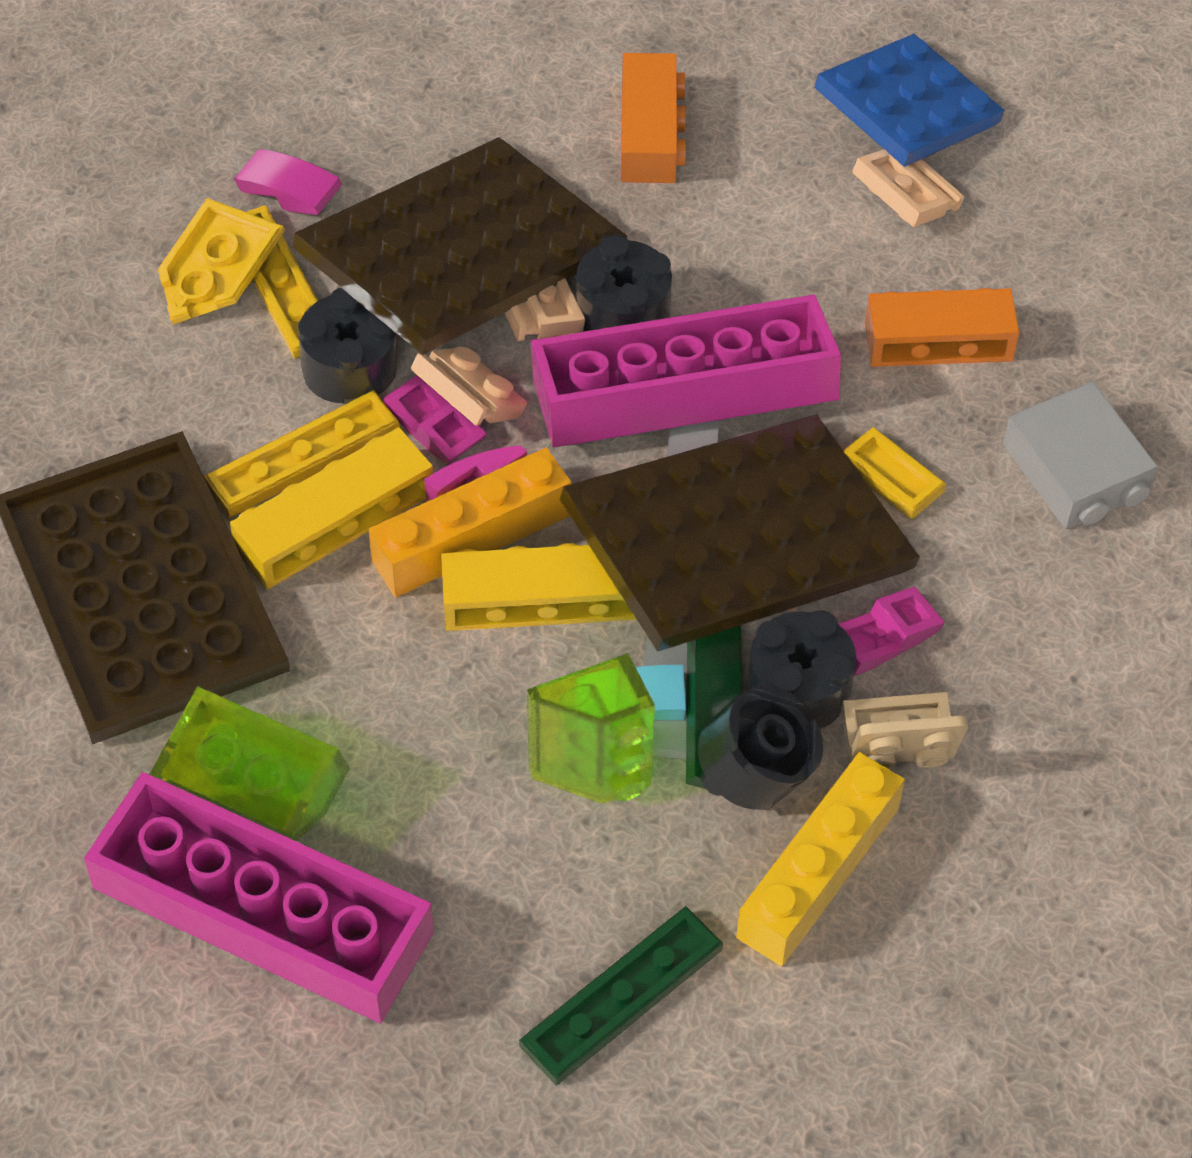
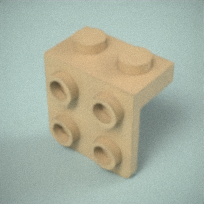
[841,692,968,770]

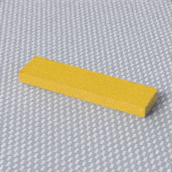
[246,205,318,359]
[204,390,400,518]

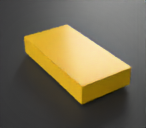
[844,427,946,520]

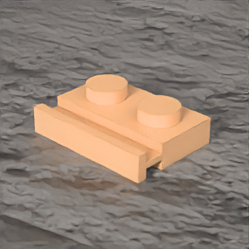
[852,149,965,227]
[504,278,585,341]
[411,346,528,426]

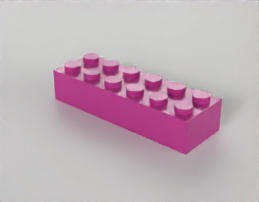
[531,294,841,448]
[84,771,434,1024]

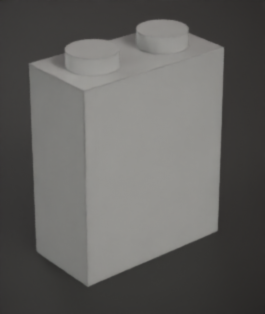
[1003,381,1158,530]

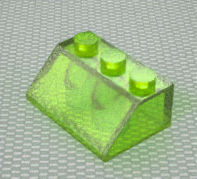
[527,653,655,804]
[149,686,350,841]

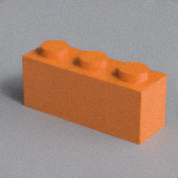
[621,53,686,183]
[864,288,1019,367]

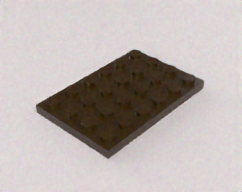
[293,137,628,355]
[560,414,920,652]
[0,431,290,745]

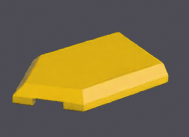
[158,198,285,325]

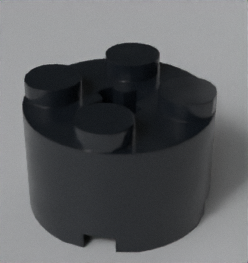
[576,235,672,332]
[298,288,397,404]
[747,610,856,729]
[698,685,823,810]

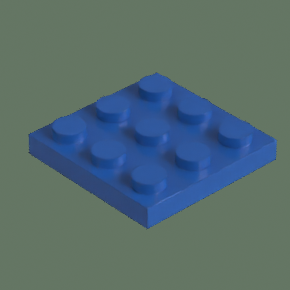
[814,34,1004,167]

